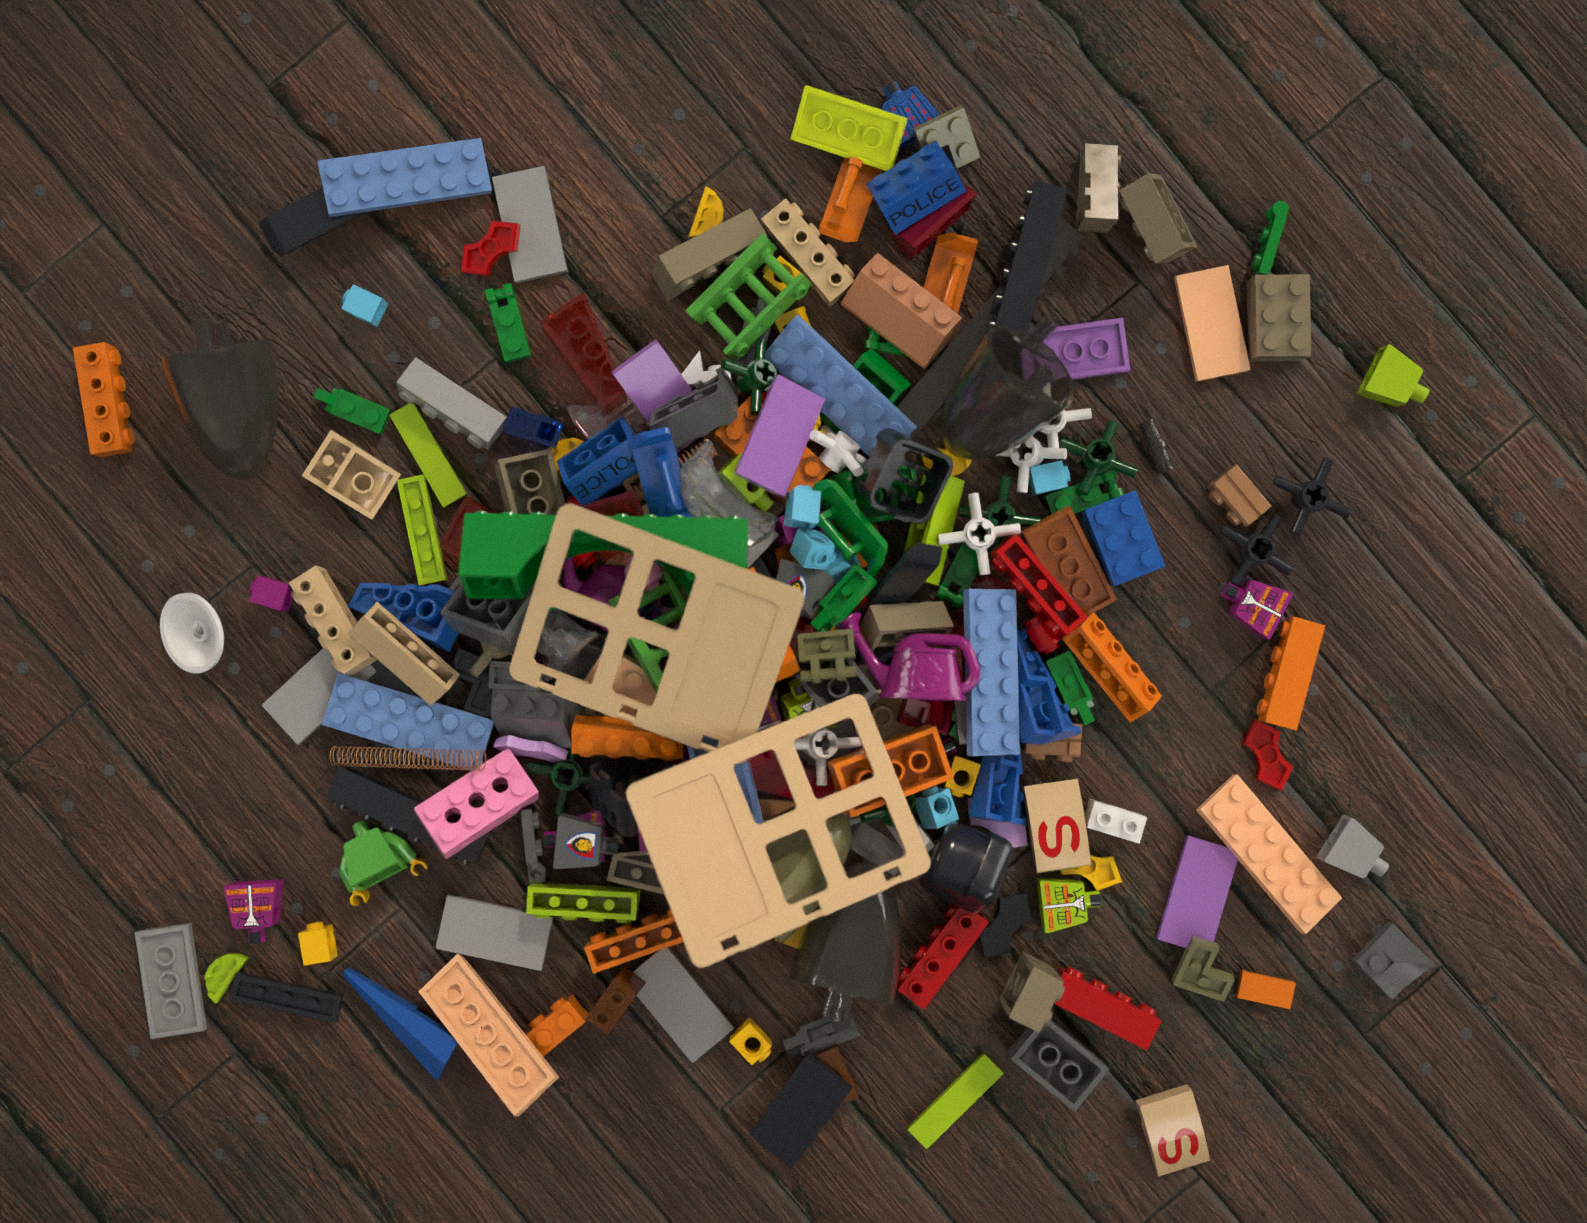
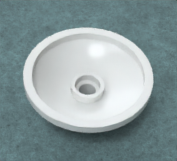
[160,593,224,673]

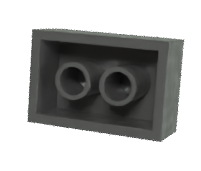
[1007,1019,1109,1112]

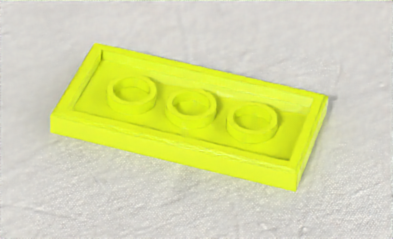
[790,85,908,171]

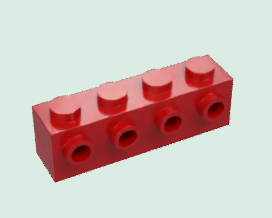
[989,534,1088,636]
[896,904,989,1010]
[1054,966,1162,1050]

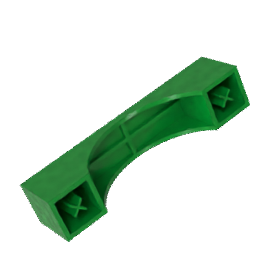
[458,511,749,599]

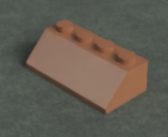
[841,253,962,369]

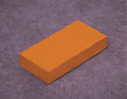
[1235,970,1296,1009]

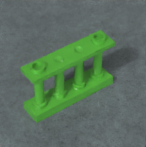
[686,233,812,361]
[607,570,687,694]

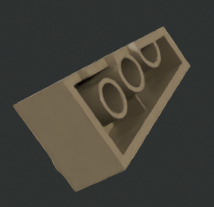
[652,208,767,301]

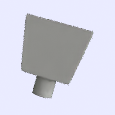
[1316,815,1389,879]

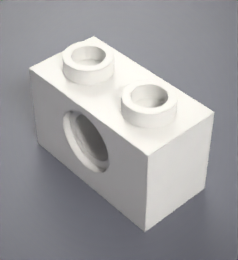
[1084,798,1147,843]

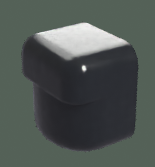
[919,821,1014,913]

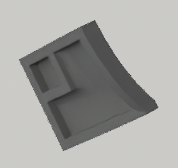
[1352,922,1435,1000]

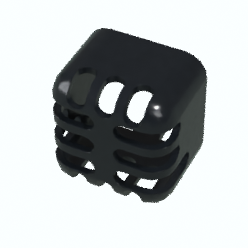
[855,428,953,524]
[590,756,675,838]

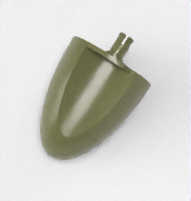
[765,812,852,944]

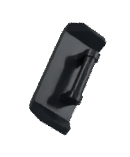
[260,187,365,257]
[859,543,942,612]

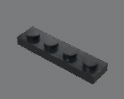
[230,972,344,1023]

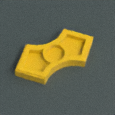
[1060,854,1122,891]

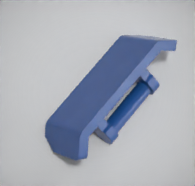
[629,427,694,518]

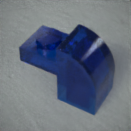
[503,406,564,450]

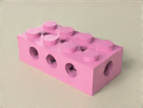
[414,748,539,859]

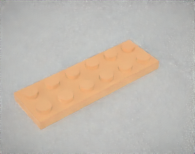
[1196,774,1342,934]
[418,954,559,1117]

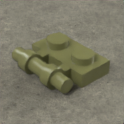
[797,629,857,684]

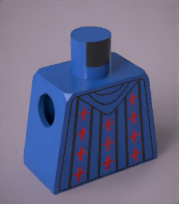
[881,81,940,152]

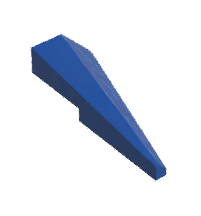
[1017,626,1082,745]
[968,750,1027,825]
[343,967,458,1081]

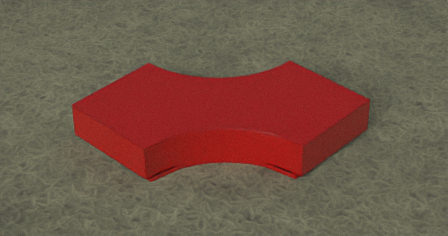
[461,221,521,276]
[1242,719,1293,791]

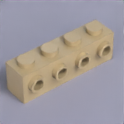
[761,198,855,307]
[289,565,378,676]
[348,602,460,706]

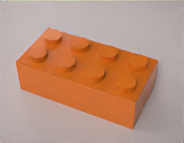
[713,396,831,507]
[826,724,954,818]

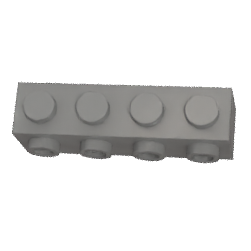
[396,357,507,450]

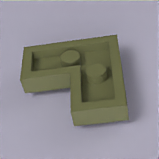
[912,105,980,169]
[1172,935,1234,1002]

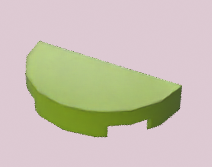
[205,953,249,1004]

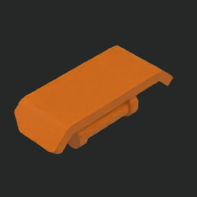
[818,157,882,242]
[923,232,978,314]

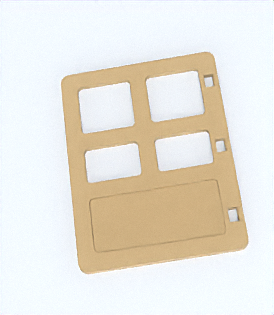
[509,504,805,764]
[626,694,931,967]

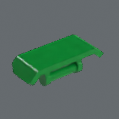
[812,479,888,577]

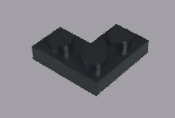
[451,648,493,719]

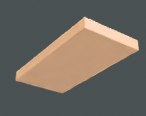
[1174,265,1251,382]

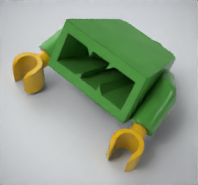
[339,820,428,906]

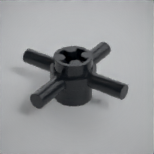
[1272,458,1351,536]
[1219,513,1294,587]

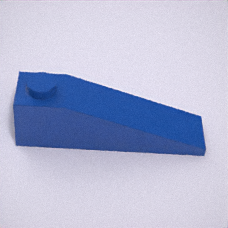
[348,583,459,652]

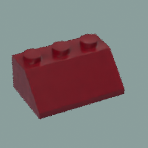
[890,183,977,260]

